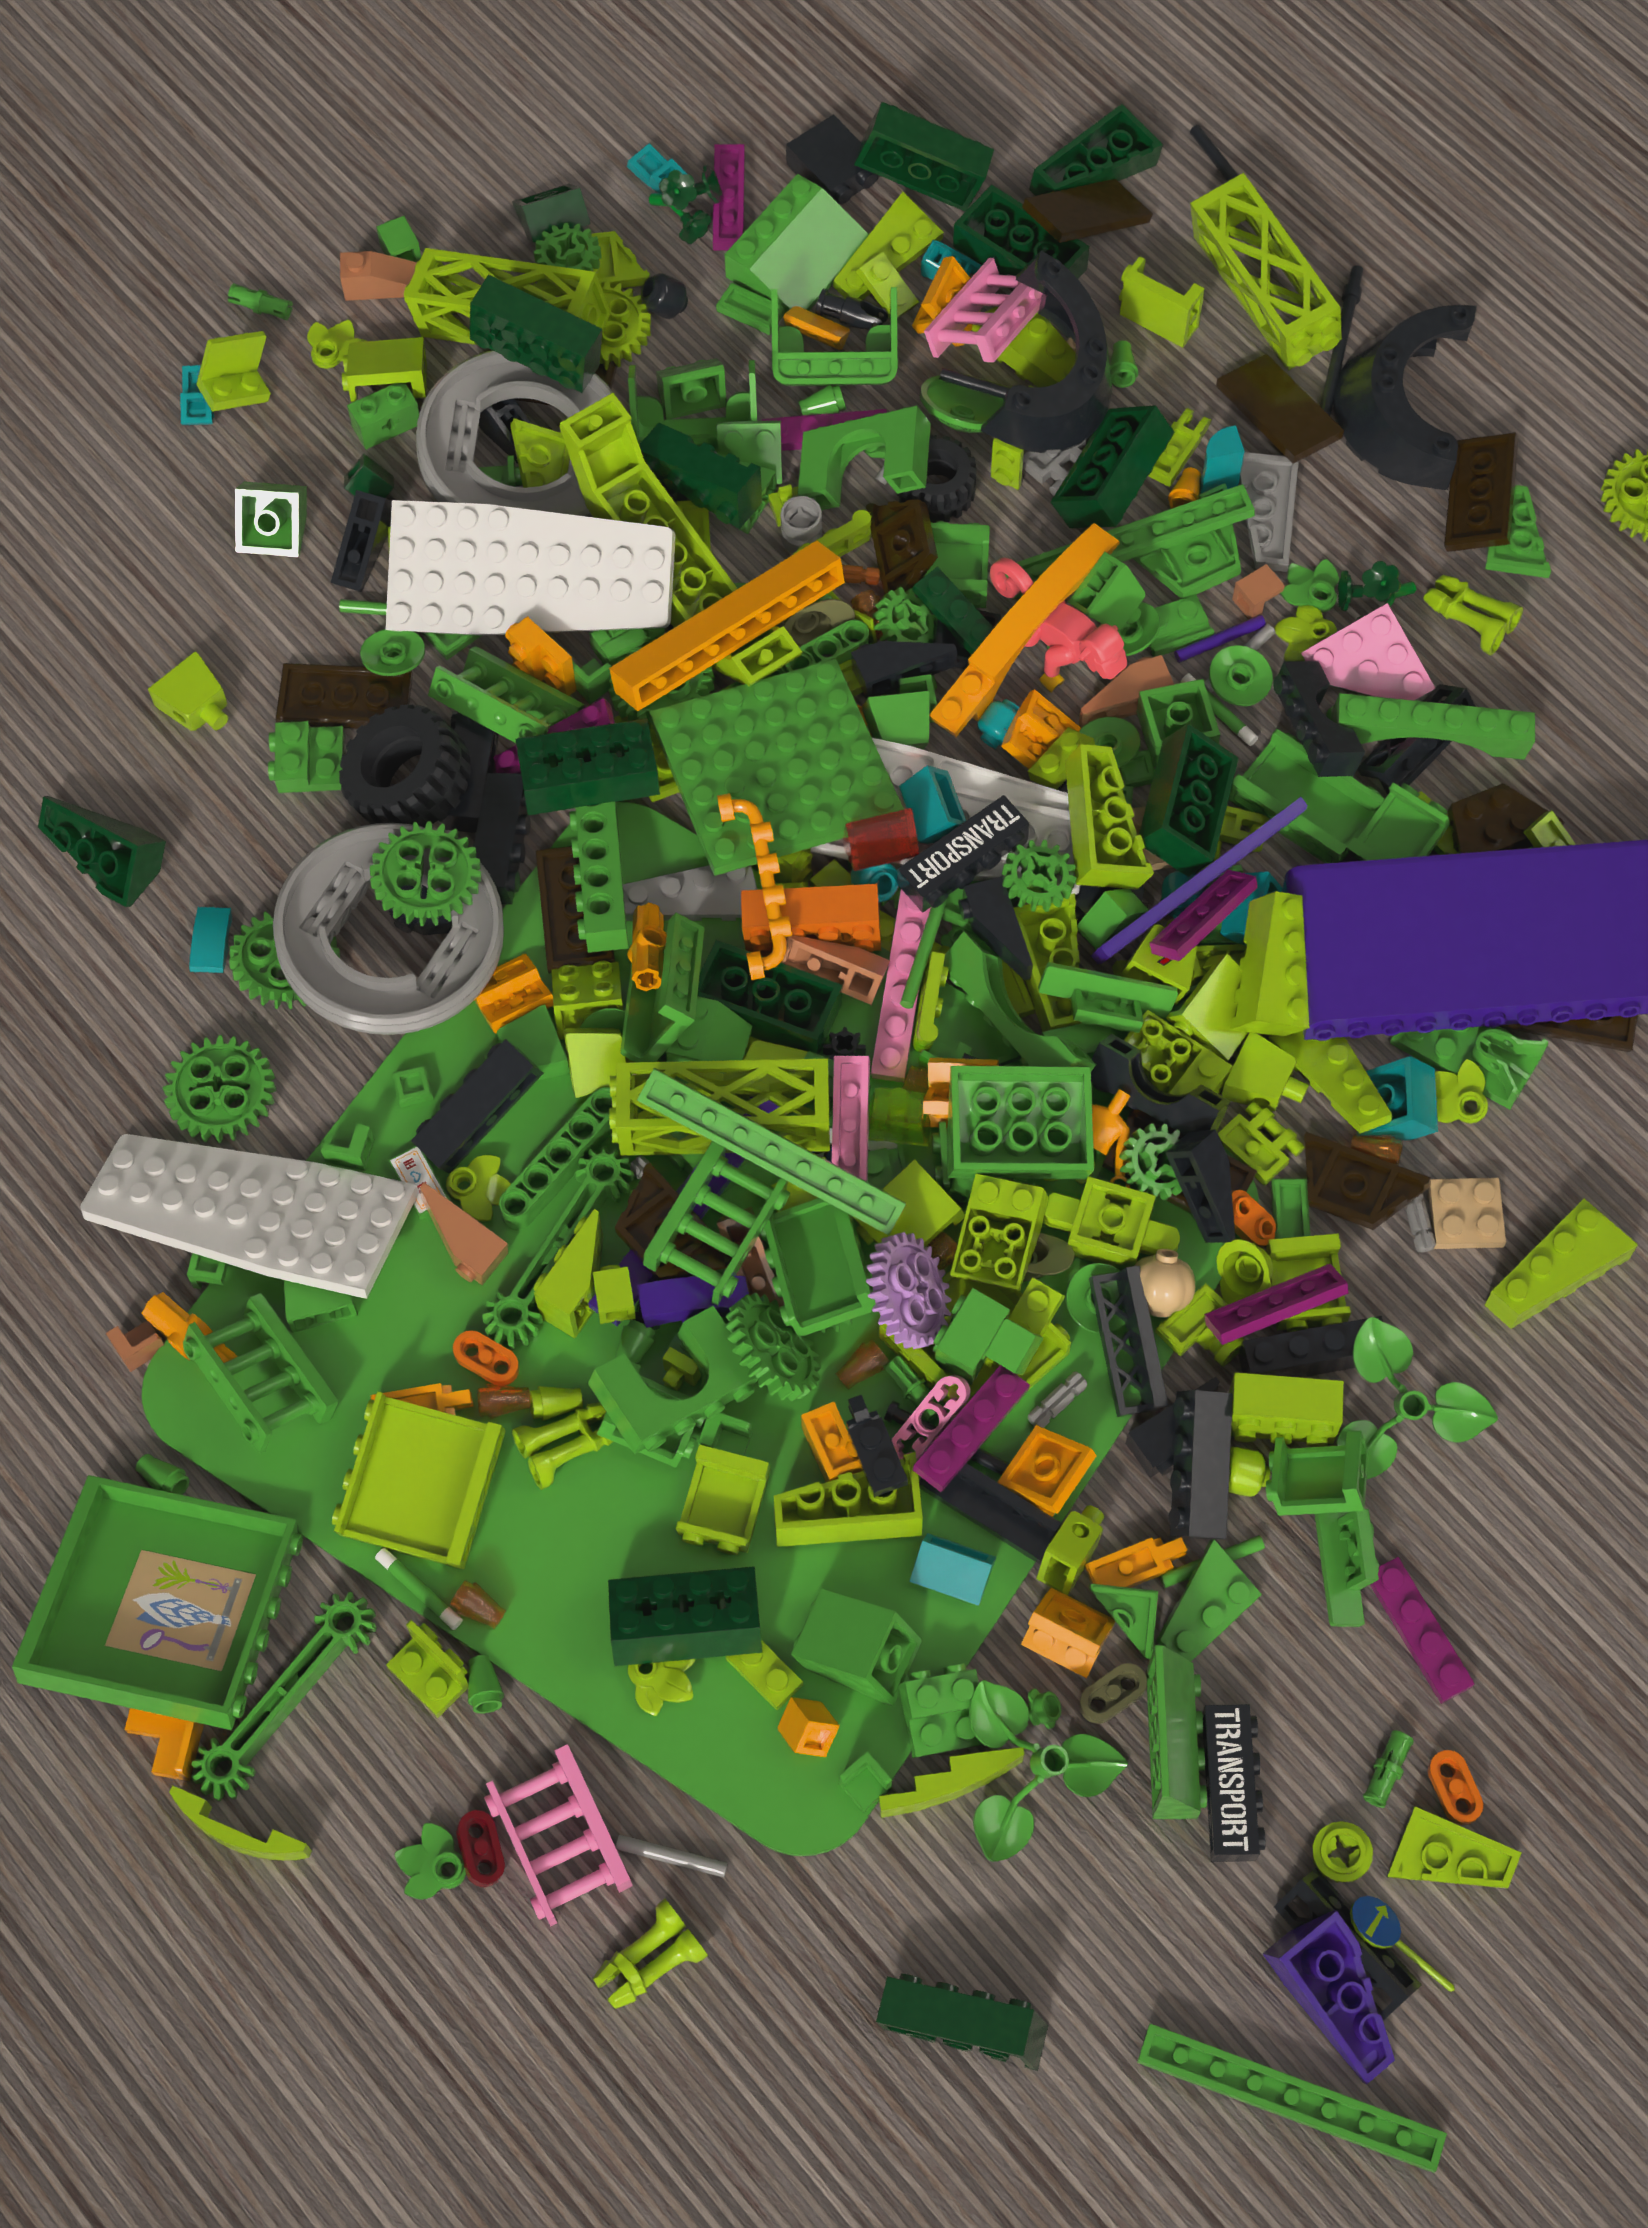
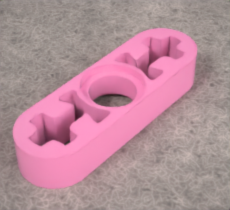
[891,1375,970,1460]

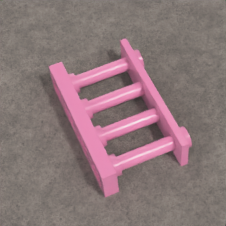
[924,258,1043,362]
[484,1744,633,1926]

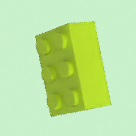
[1228,1373,1344,1447]

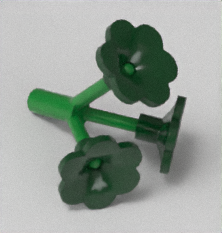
[649,164,722,244]
[1338,561,1416,620]

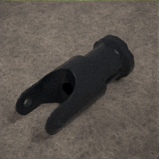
[815,288,888,330]

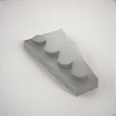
[1239,452,1299,572]
[623,865,757,921]

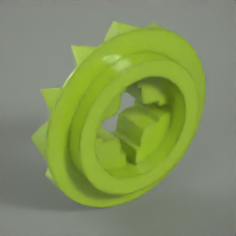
[1312,1821,1373,1883]

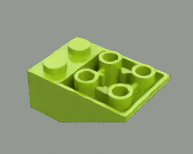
[1124,1010,1233,1095]
[950,1174,1049,1291]
[534,1209,604,1339]

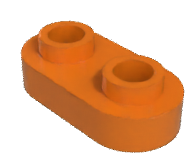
[1231,1190,1276,1246]
[453,1330,519,1386]
[1428,1750,1483,1825]

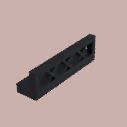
[1357,684,1476,795]
[1089,1266,1168,1417]
[919,1463,1061,1564]
[1274,1868,1422,2021]

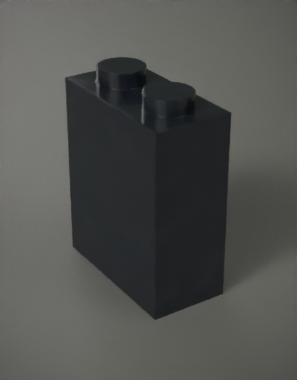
[786,114,878,204]

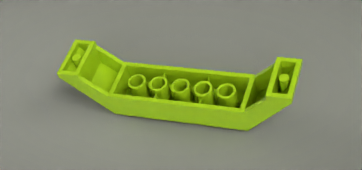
[559,393,802,687]

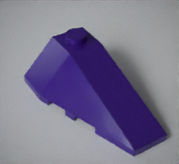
[1263,1910,1395,2084]

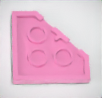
[1301,603,1436,701]

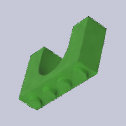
[798,406,931,510]
[588,1306,758,1454]

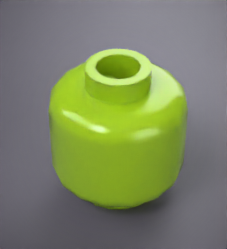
[1229,1447,1270,1497]

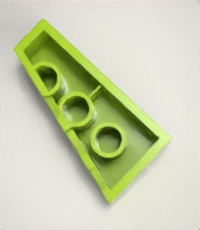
[972,307,1076,387]

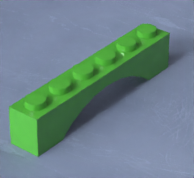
[1331,693,1535,760]
[943,931,1096,1071]

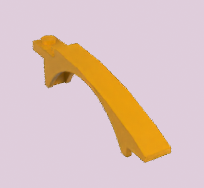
[929,523,1120,737]

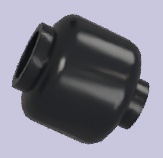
[641,273,688,319]

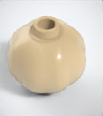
[1135,1249,1195,1317]

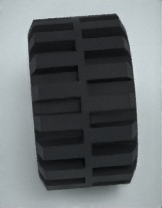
[897,435,977,523]

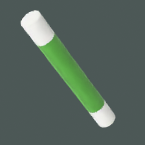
[1180,673,1258,746]
[375,1548,463,1630]

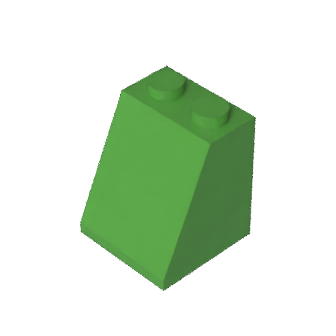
[791,1589,922,1706]

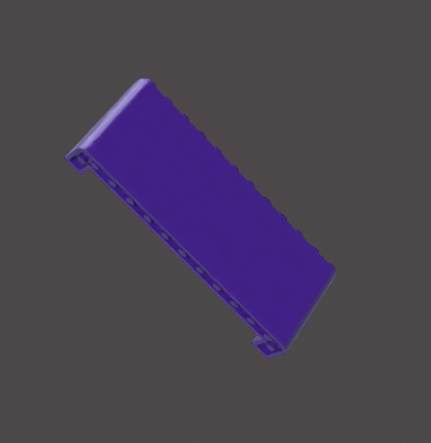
[1282,840,1648,1041]

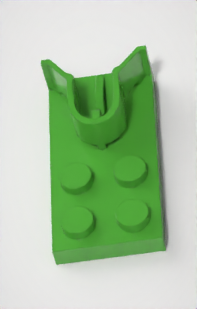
[1390,1026,1549,1110]

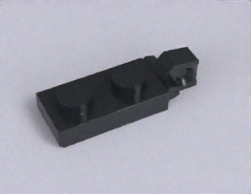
[846,1395,908,1497]

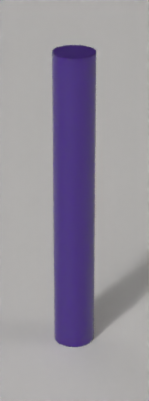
[1174,615,1266,663]

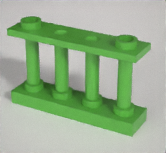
[428,646,584,743]
[643,1141,790,1306]
[183,1293,338,1454]

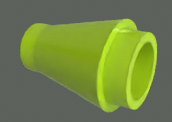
[529,1386,583,1421]

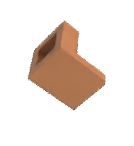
[1232,564,1285,619]
[106,1321,164,1372]

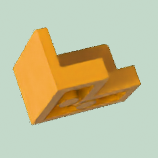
[801,1402,895,1482]
[124,1708,204,1781]

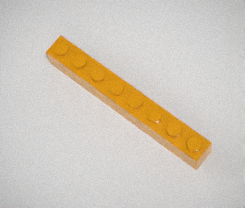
[609,540,845,711]

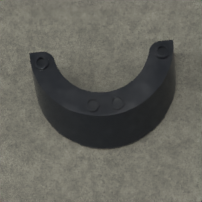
[980,251,1112,453]
[1333,305,1476,490]

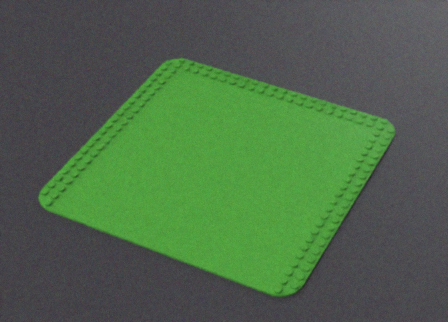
[142,802,1259,1856]

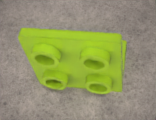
[196,331,271,412]
[552,961,623,1040]
[386,1620,468,1718]

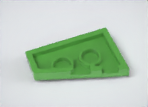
[1156,1539,1262,1661]

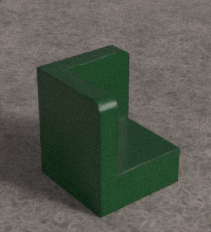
[344,453,394,498]

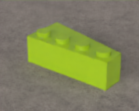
[1065,744,1154,889]
[1230,891,1310,1037]
[1484,1198,1638,1329]
[774,1451,923,1547]

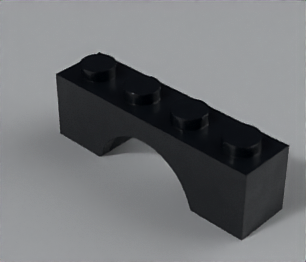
[1273,661,1365,777]
[1091,1034,1231,1137]

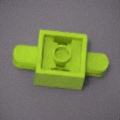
[1043,1176,1180,1270]

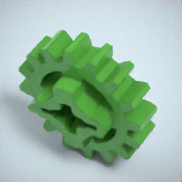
[534,223,602,282]
[873,587,936,643]
[1002,840,1076,912]
[1119,1124,1182,1201]

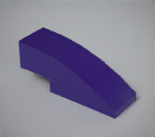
[637,1276,749,1328]

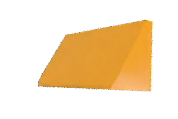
[783,306,850,350]

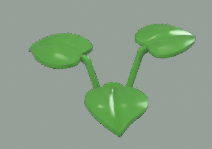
[1336,1317,1498,1480]
[969,1680,1128,1862]

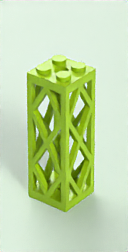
[1190,173,1342,371]
[404,248,611,345]
[609,1058,830,1156]

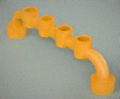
[717,793,792,980]

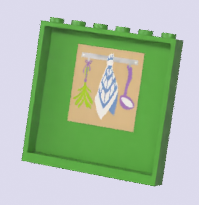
[12,1475,303,1730]

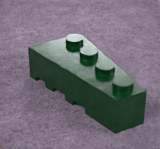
[1029,104,1163,196]
[639,423,762,529]
[876,1973,1049,2071]

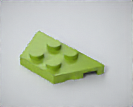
[533,231,650,296]

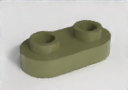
[1079,1663,1147,1724]

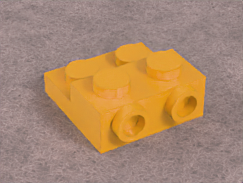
[505,616,577,696]

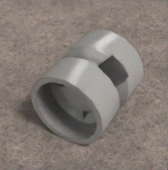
[781,496,822,553]

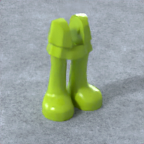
[1423,575,1523,656]
[512,1402,613,1490]
[593,1898,708,2009]

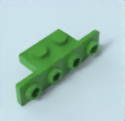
[1038,962,1178,1033]
[1315,1509,1379,1627]

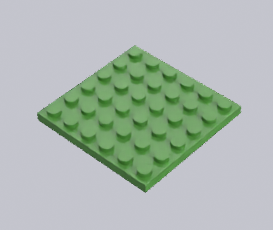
[649,659,905,876]

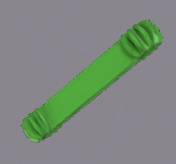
[482,1145,634,1350]
[191,1592,377,1801]

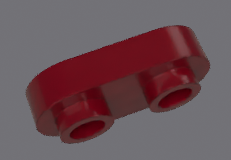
[456,1810,505,1887]

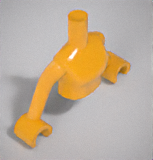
[1092,1089,1131,1188]

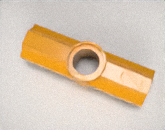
[627,902,667,992]
[142,1292,238,1363]

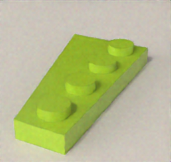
[833,192,944,300]
[1269,1031,1392,1134]

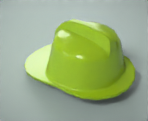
[1217,1239,1273,1304]

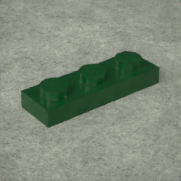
[912,566,994,655]

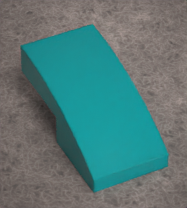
[627,143,687,194]
[180,365,214,425]
[189,907,233,973]

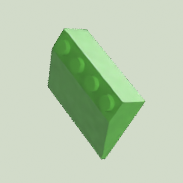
[724,174,869,313]
[947,1066,1094,1179]
[1146,1645,1207,1819]

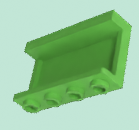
[1229,729,1385,863]
[620,912,704,1062]
[759,1198,876,1338]

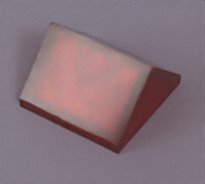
[842,808,919,871]

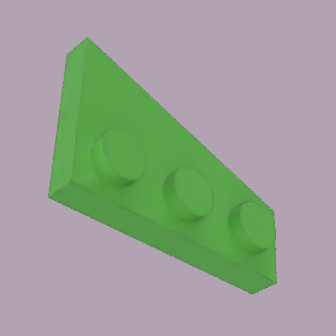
[1485,485,1551,578]

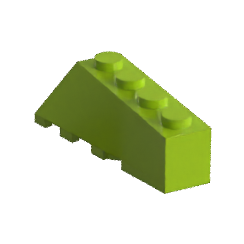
[1014,893,1082,1032]

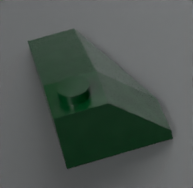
[38,796,166,907]

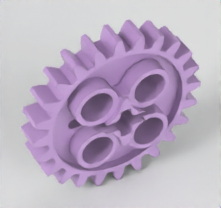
[866,1232,951,1349]

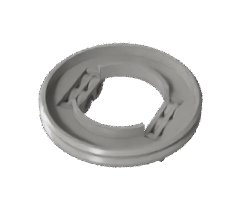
[416,350,614,518]
[273,823,504,1035]

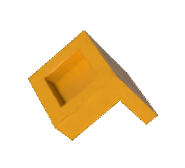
[778,1697,840,1757]

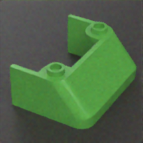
[771,287,898,386]
[628,360,757,454]

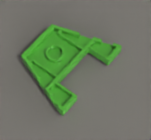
[1133,483,1241,599]

